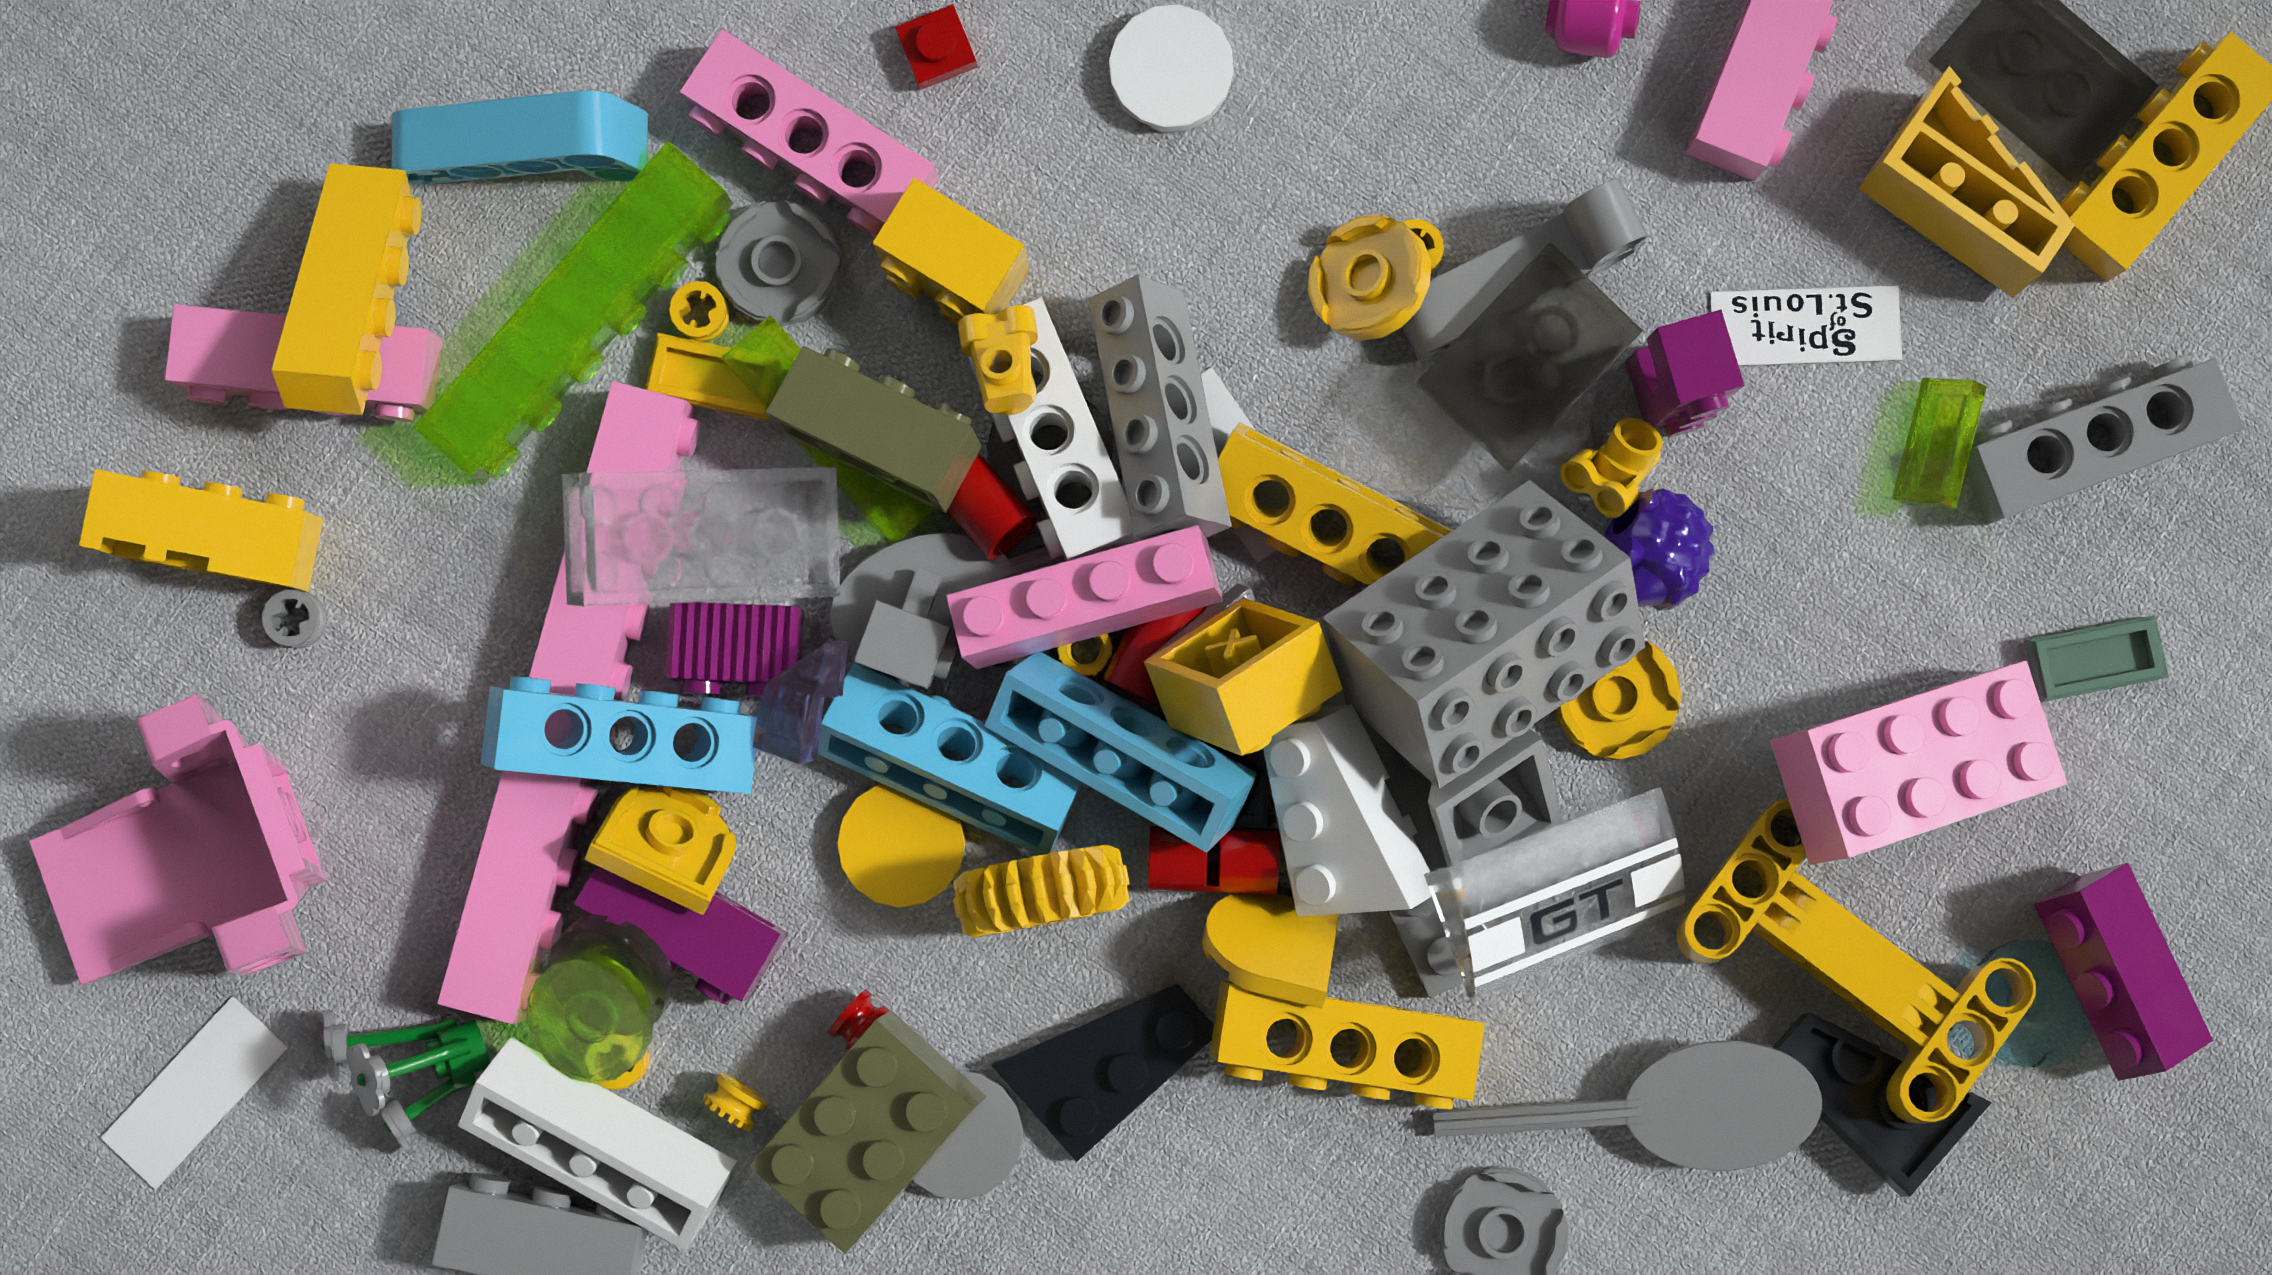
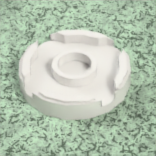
[1109,4,1234,132]

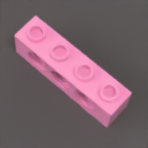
[680,29,938,238]

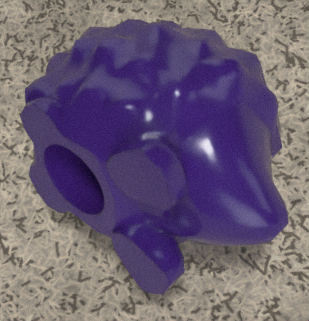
[1604,488,1715,611]

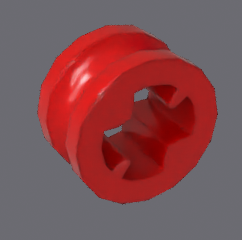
[827,989,890,1051]

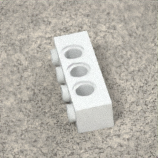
[967,297,1140,562]

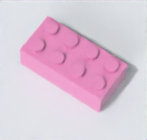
[1769,661,2067,865]

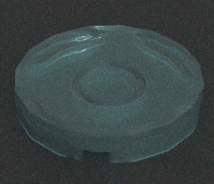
[1975,939,2093,1067]

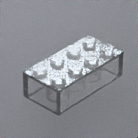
[562,467,841,607]

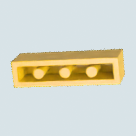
[271,163,422,415]

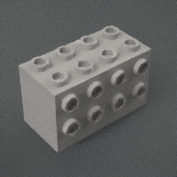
[1322,480,1645,789]

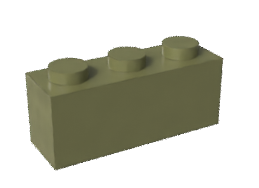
[766,346,982,513]

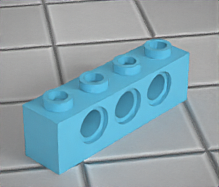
[984,652,1258,853]
[814,662,1082,855]
[480,676,760,794]

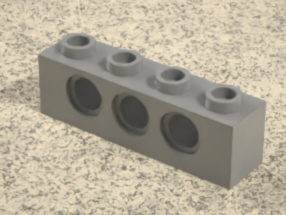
[1088,274,1232,539]
[1959,355,2244,525]

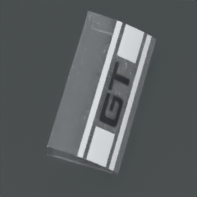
[1424,787,1686,998]

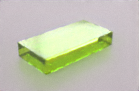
[1892,378,1987,509]

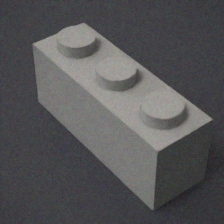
[432,1173,648,1275]

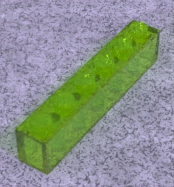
[413,141,734,485]

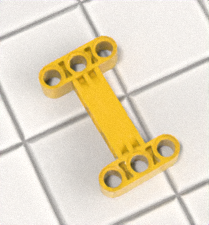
[1676,798,2036,1124]

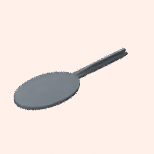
[830,533,1145,658]
[1433,1040,1822,1171]

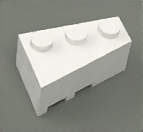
[1263,704,1446,917]

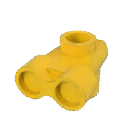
[958,305,1038,415]
[1560,418,1663,518]

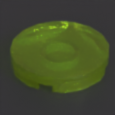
[527,954,653,1083]

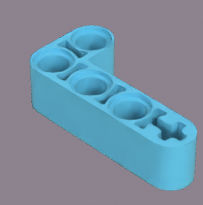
[391,91,648,184]

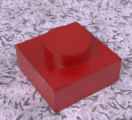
[895,4,978,90]

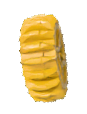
[953,845,1130,938]

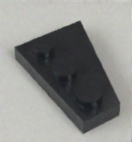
[991,983,1214,1162]
[1772,1013,1992,1197]

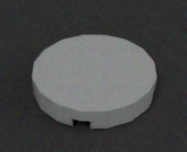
[715,199,842,327]
[913,1069,1024,1200]
[1438,1166,1568,1275]

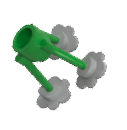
[321,1010,490,1156]

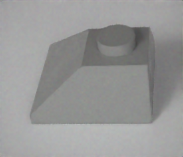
[1428,729,1564,894]

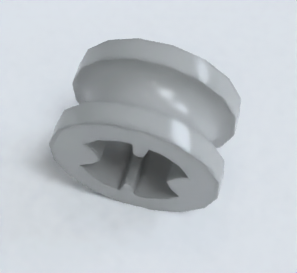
[262,589,327,648]

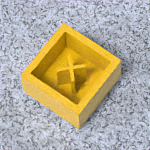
[873,177,1030,327]
[1144,598,1343,756]

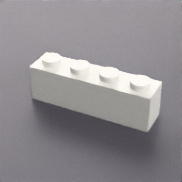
[458,1037,737,1251]

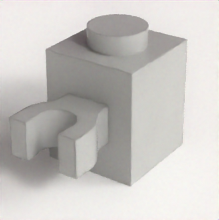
[854,567,958,689]

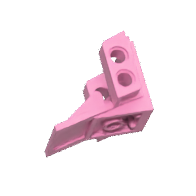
[29,694,326,986]

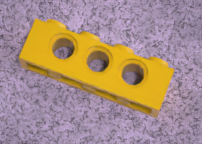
[2059,31,2272,282]
[1218,422,1453,586]
[1209,980,1485,1109]

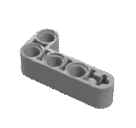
[1402,178,1648,361]

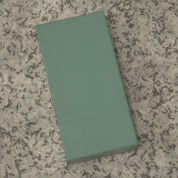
[2024,615,2169,702]

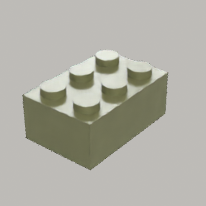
[748,1010,987,1254]

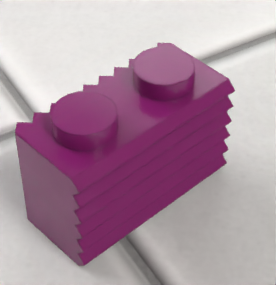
[666,601,805,698]

